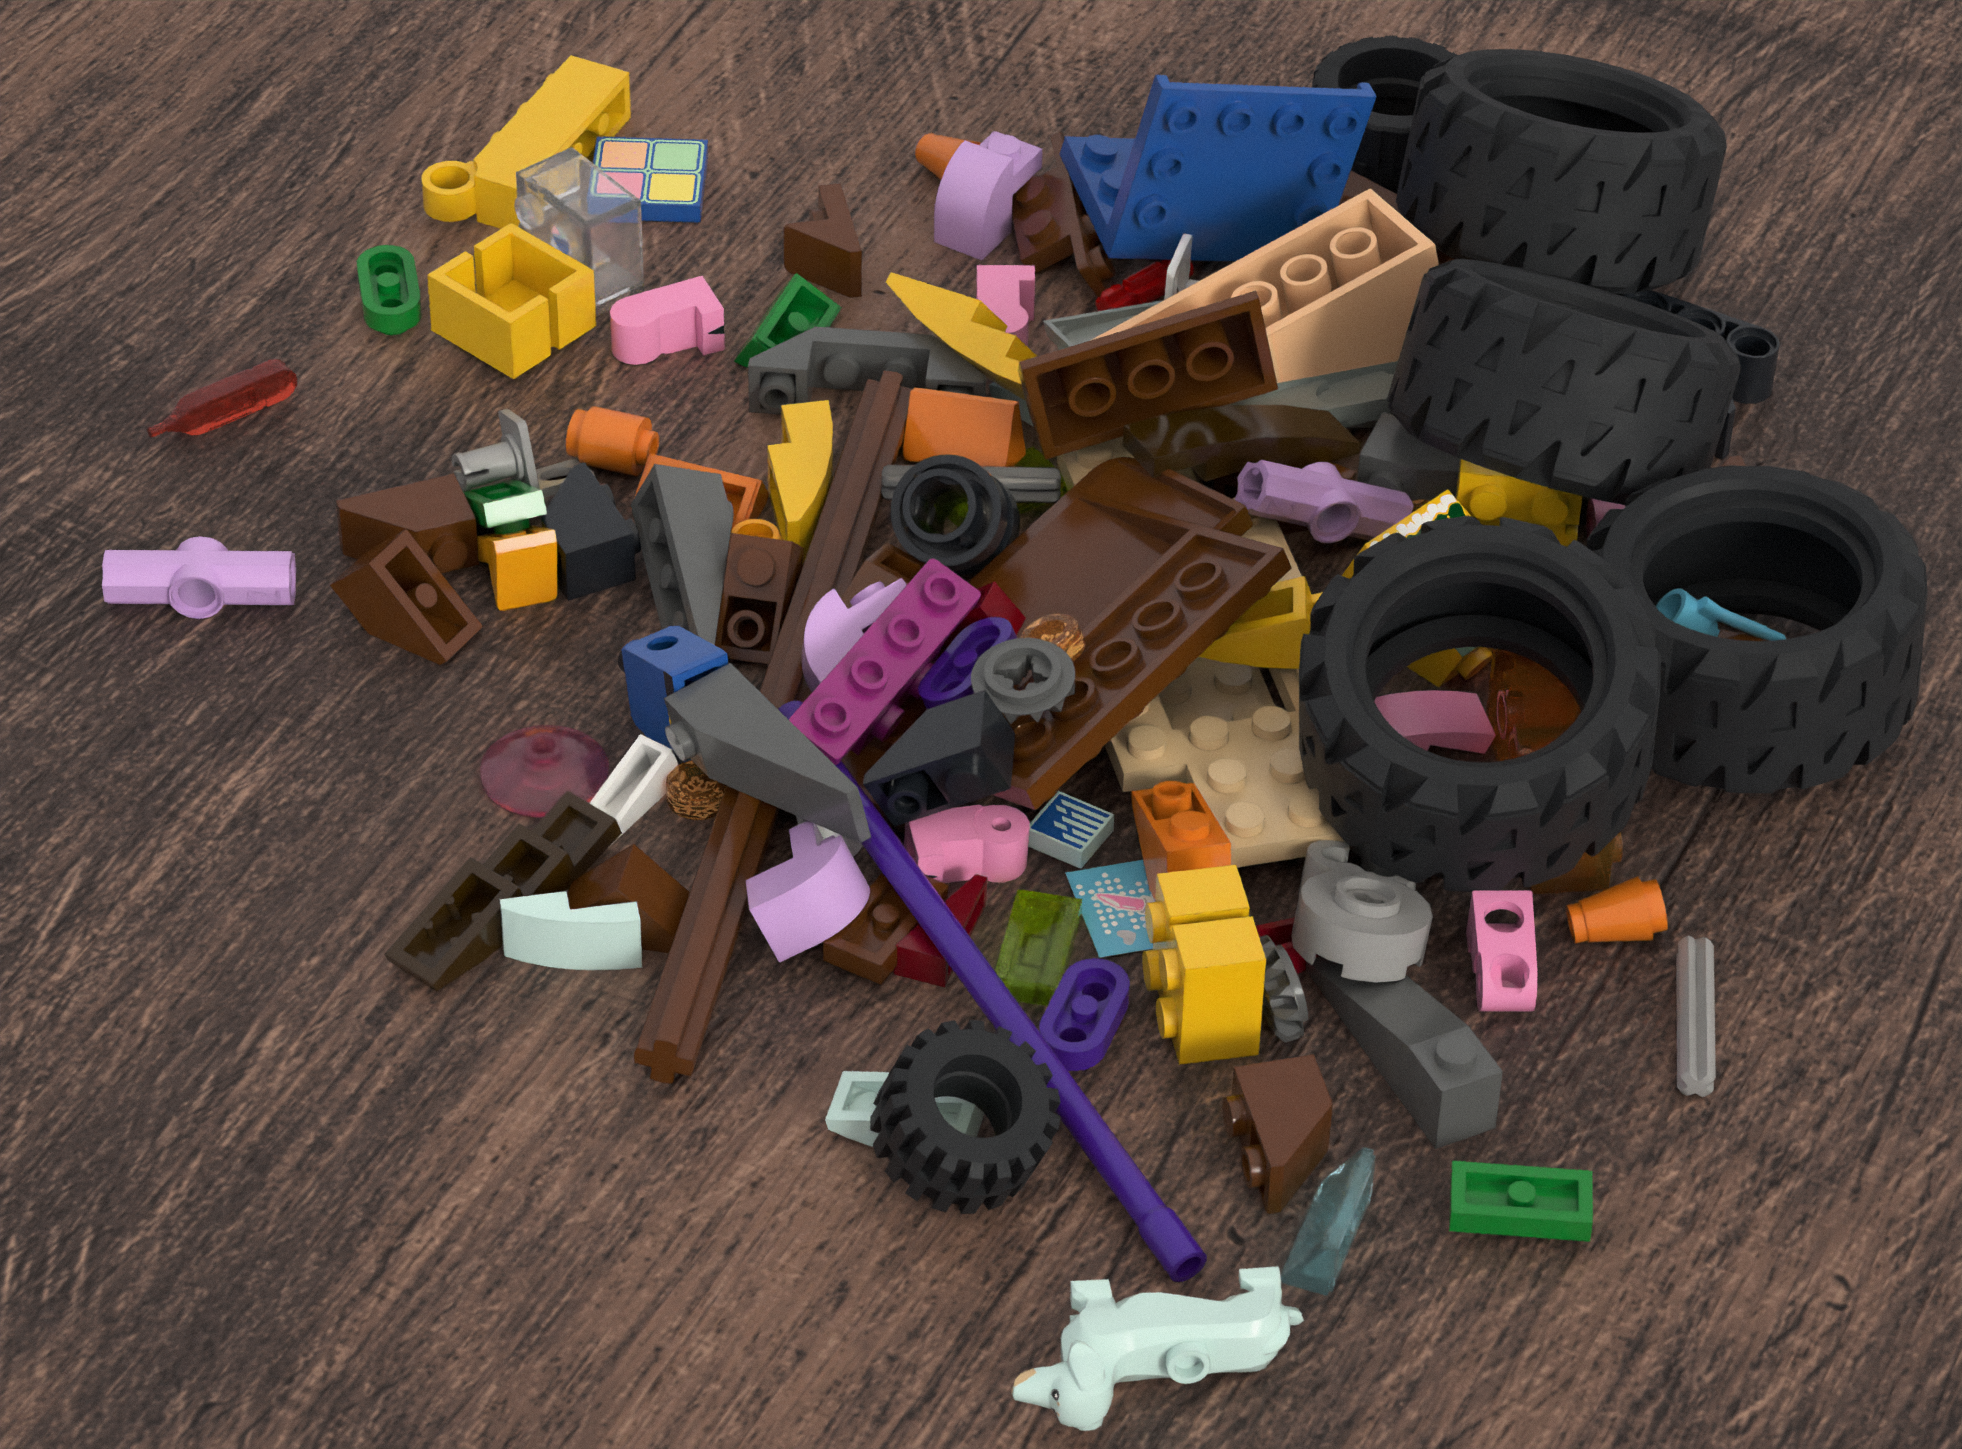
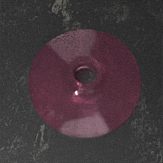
[480,725,609,818]

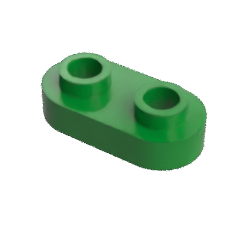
[357,245,422,335]

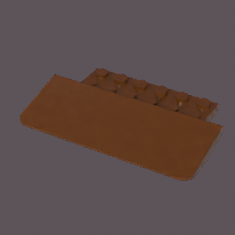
[841,457,1292,834]

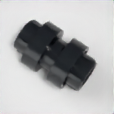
[891,454,1020,580]

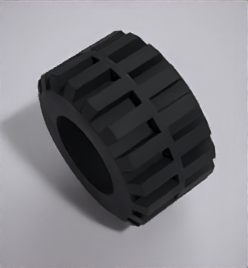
[870,1020,1061,1214]

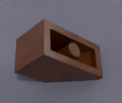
[336,474,479,573]
[330,529,483,665]

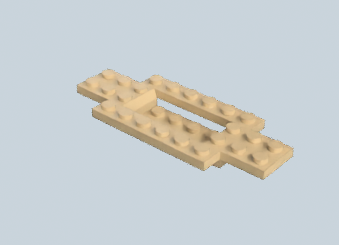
[1057,436,1346,868]

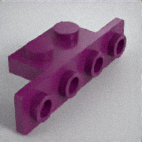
[789,559,981,765]

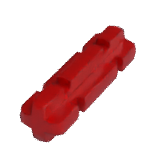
[1095,260,1194,311]

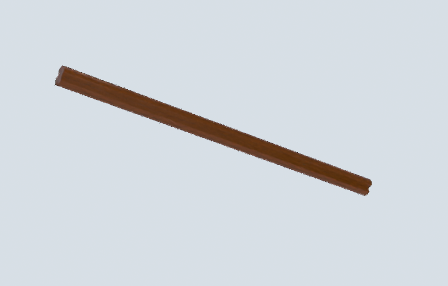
[634,371,913,1084]

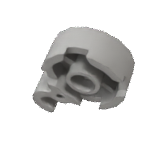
[1291,840,1433,983]

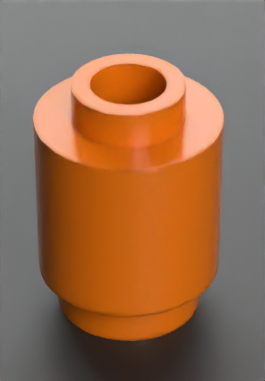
[566,406,659,476]

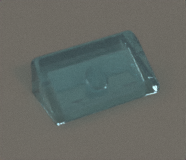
[1280,1147,1376,1296]

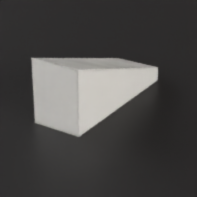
[590,734,684,849]

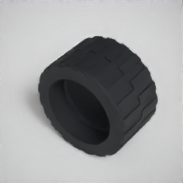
[1312,36,1458,194]

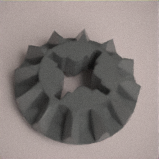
[971,638,1075,724]
[1259,935,1308,1043]

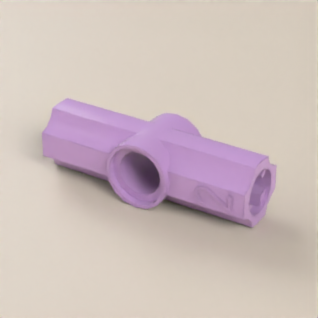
[1235,460,1414,543]
[102,536,296,619]

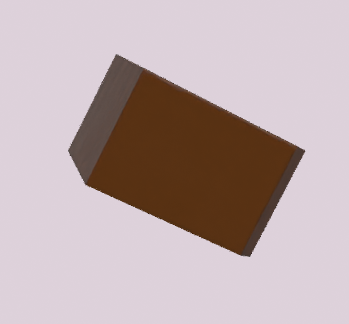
[567,844,689,953]

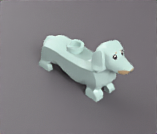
[1011,1266,1303,1431]

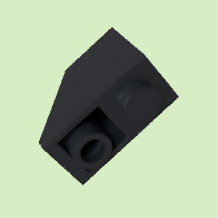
[541,462,641,601]
[863,690,1015,827]

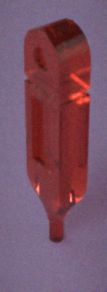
[147,359,298,438]

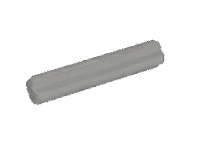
[1676,935,1716,1097]

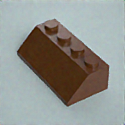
[1018,291,1278,460]

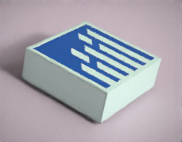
[1028,791,1114,869]

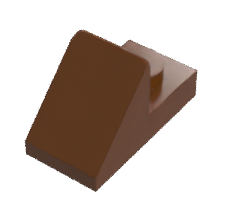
[783,183,862,298]

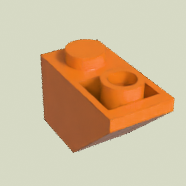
[1131,781,1231,899]

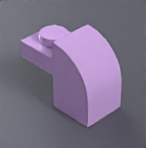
[934,131,1042,260]
[801,578,906,692]
[745,821,870,963]

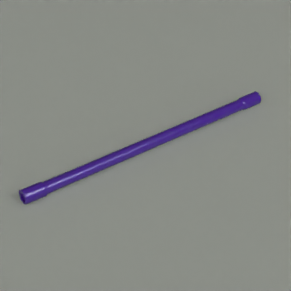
[778,701,1207,1282]

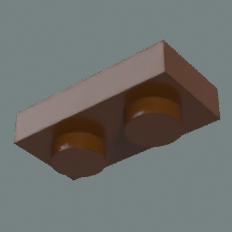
[823,873,948,985]

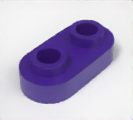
[918,617,1017,709]
[1039,958,1130,1071]

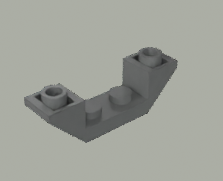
[748,327,986,415]

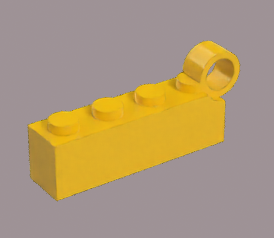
[421,55,631,232]

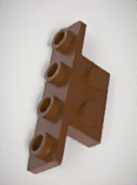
[1012,131,1116,297]

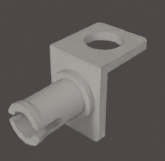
[452,408,595,497]

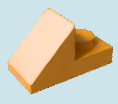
[477,525,557,611]

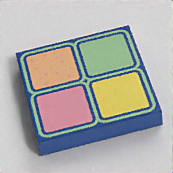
[587,136,708,223]

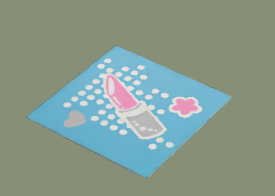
[1065,860,1155,958]

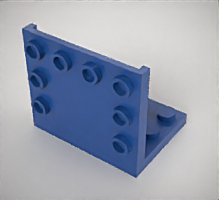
[1059,75,1377,261]

